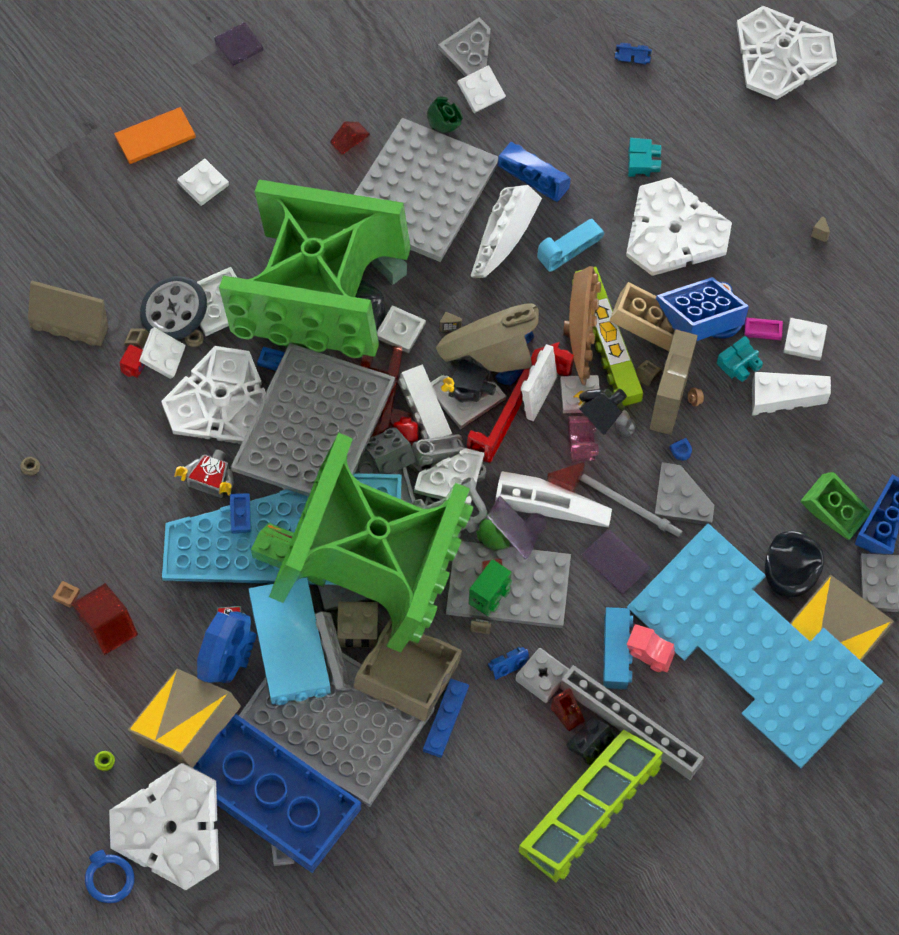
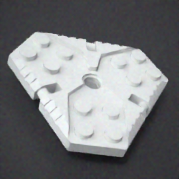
[736,6,837,100]
[626,178,732,276]
[162,346,266,444]
[109,763,219,890]

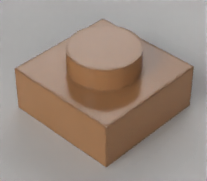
[53,581,80,608]

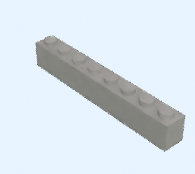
[560,665,704,780]

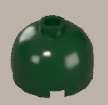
[427,96,463,133]

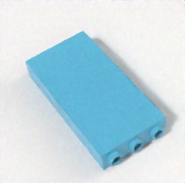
[249,577,331,705]

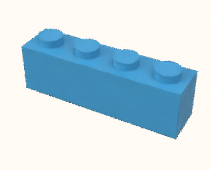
[603,607,633,689]

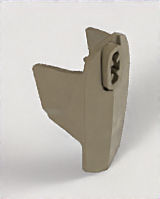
[436,303,539,372]

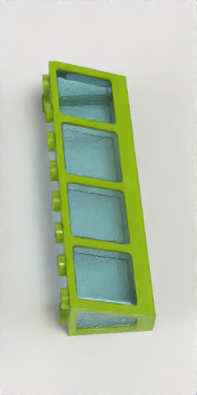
[519,729,663,883]

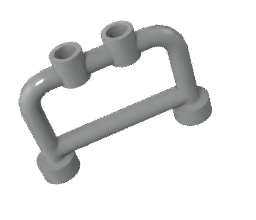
[411,477,487,538]

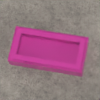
[744,318,783,340]

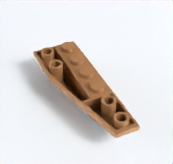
[569,266,601,385]

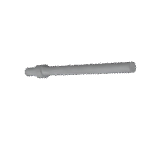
[580,474,683,538]

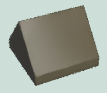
[811,217,830,242]

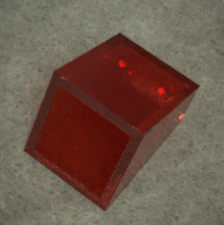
[72,583,138,655]

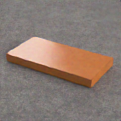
[114,107,196,164]

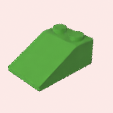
[800,472,871,540]

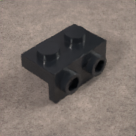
[566,717,615,765]

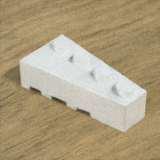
[398,364,452,439]
[752,372,831,416]

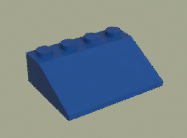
[656,277,749,341]

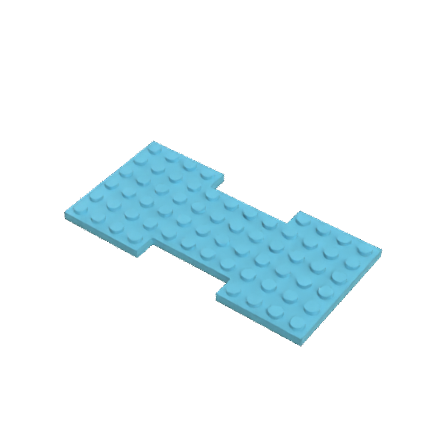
[627,524,883,769]

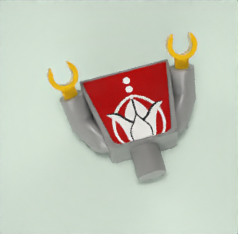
[174,450,234,498]

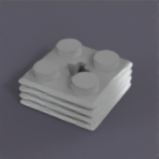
[516,648,569,703]

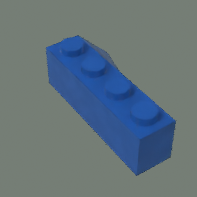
[498,142,571,202]
[855,474,899,554]

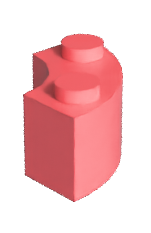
[627,624,675,672]

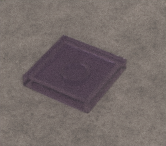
[214,22,263,66]

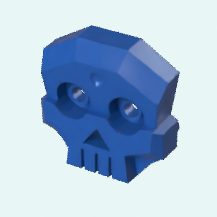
[197,612,257,683]

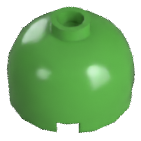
[476,511,510,551]

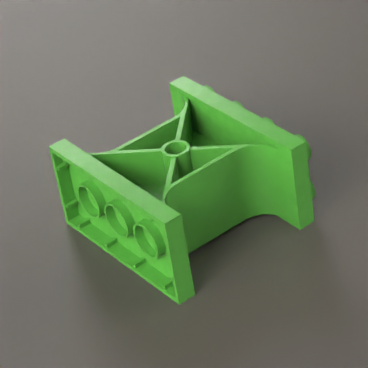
[219,180,411,358]
[269,432,473,653]

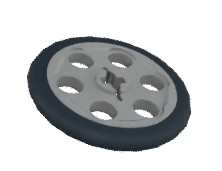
[140,276,207,340]

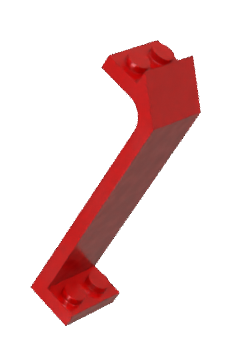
[467,342,574,464]

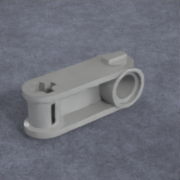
[411,434,465,466]

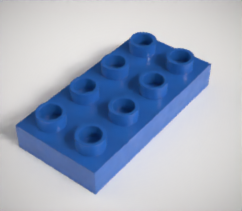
[193,714,361,873]

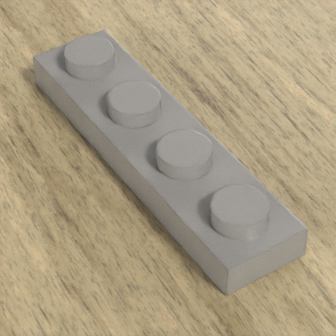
[315,612,352,691]

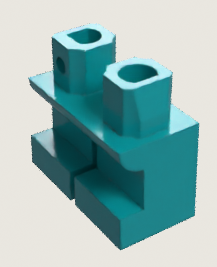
[628,138,661,177]
[716,336,763,382]

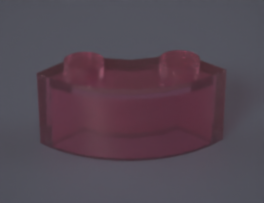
[568,416,599,462]

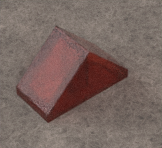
[330,121,370,154]
[547,462,585,492]
[551,688,585,731]

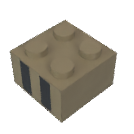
[337,602,378,648]

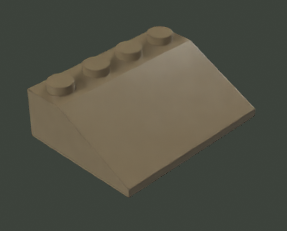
[28,281,109,346]

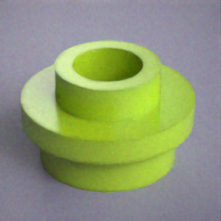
[94,751,115,771]

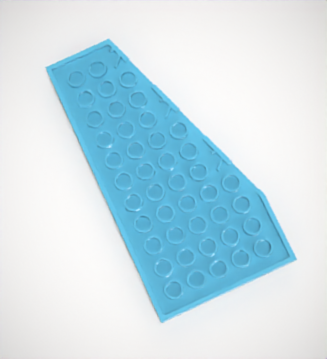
[162,473,402,585]

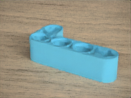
[537,219,605,272]

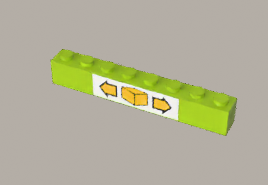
[572,266,643,406]

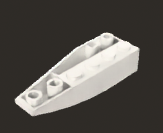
[471,185,542,278]
[495,471,612,528]

